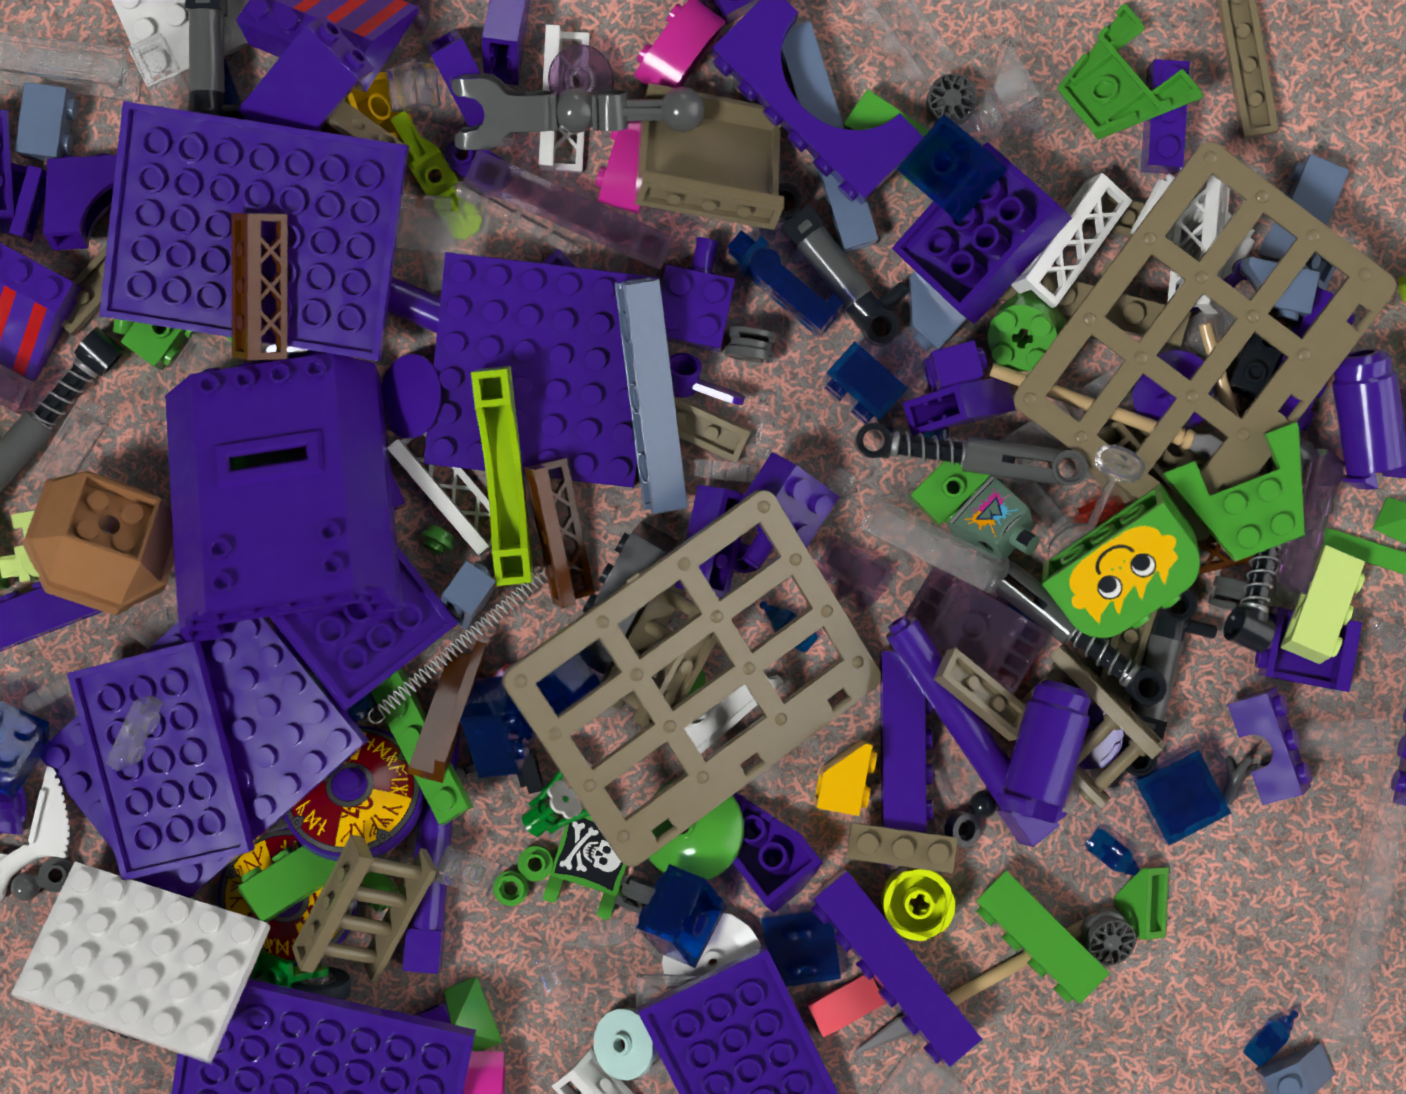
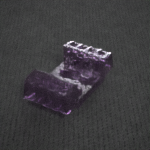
[904,565,1050,694]

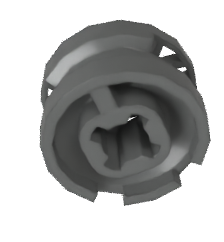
[926,73,977,127]
[725,326,777,363]
[1208,576,1248,611]
[614,874,670,918]
[1080,908,1136,965]

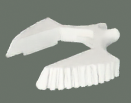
[0,766,70,902]

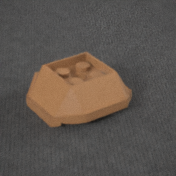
[23,471,175,616]

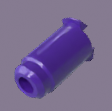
[1332,348,1406,490]
[997,680,1091,824]

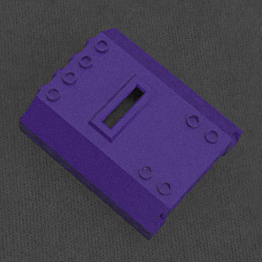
[165,352,404,642]

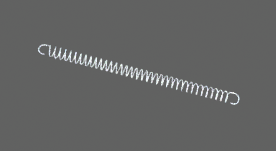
[368,546,575,724]

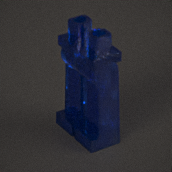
[728,230,844,339]

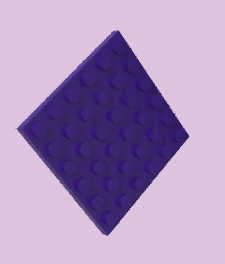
[424,252,658,488]

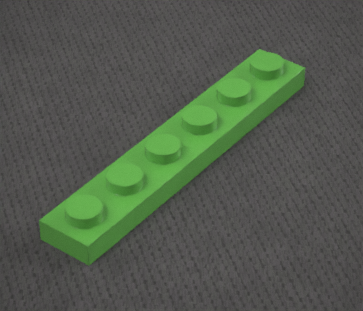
[371,668,474,825]

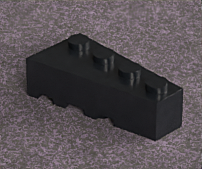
[572,521,678,675]

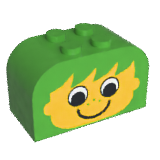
[1042,484,1200,638]

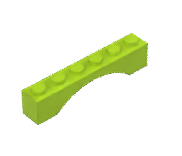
[471,366,535,586]

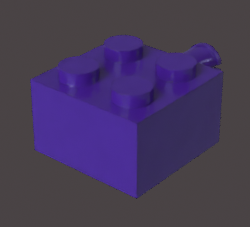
[661,237,735,352]
[740,452,840,570]

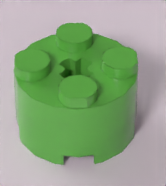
[987,291,1065,372]

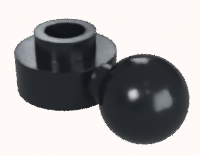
[944,790,997,848]

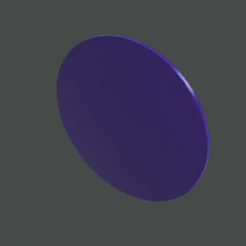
[1132,350,1215,431]
[382,354,442,439]

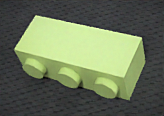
[1280,545,1365,664]

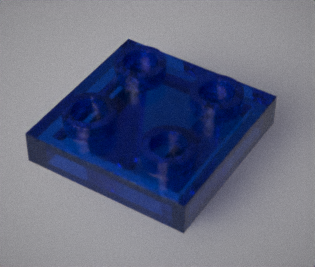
[761,910,841,987]

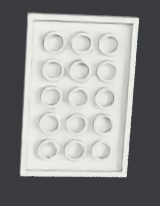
[11,862,271,1063]

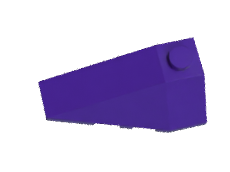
[733,792,823,913]

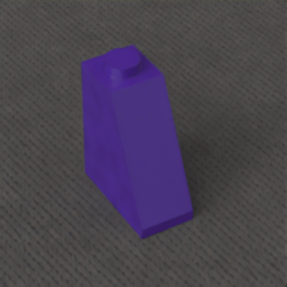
[482,0,530,86]
[425,28,485,127]
[903,378,1016,436]

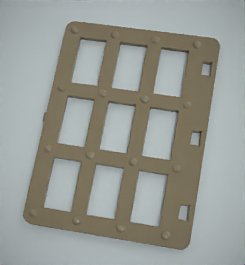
[1013,142,1396,541]
[502,490,881,867]

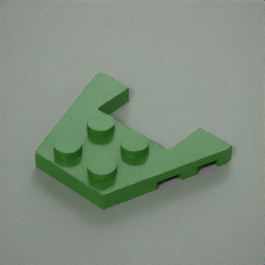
[1057,3,1203,140]
[1163,422,1305,561]

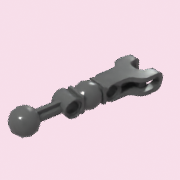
[451,73,705,150]

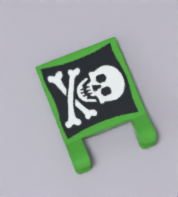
[543,815,626,920]

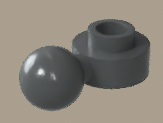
[11,857,73,901]

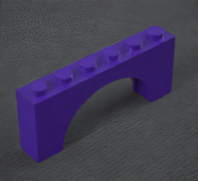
[712,0,925,205]
[43,153,117,250]

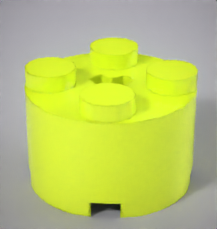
[881,867,955,941]

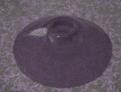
[548,44,614,95]

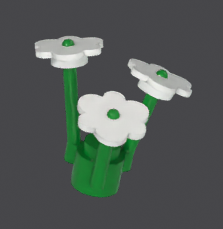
[522,762,592,837]

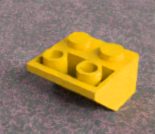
[814,740,877,816]

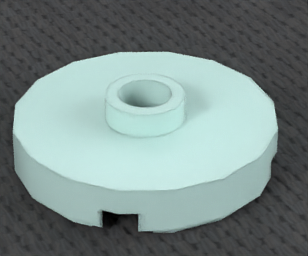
[593,1008,659,1081]

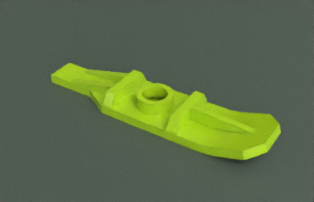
[390,111,483,241]

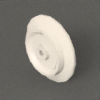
[662,911,761,991]

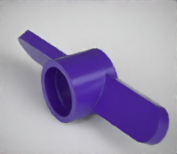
[669,353,745,405]

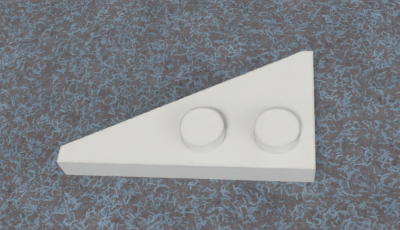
[684,675,784,754]

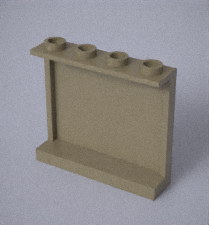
[635,83,784,230]

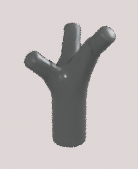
[1218,756,1257,805]

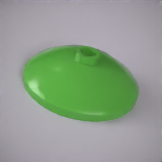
[649,778,744,883]

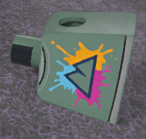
[948,475,1040,561]

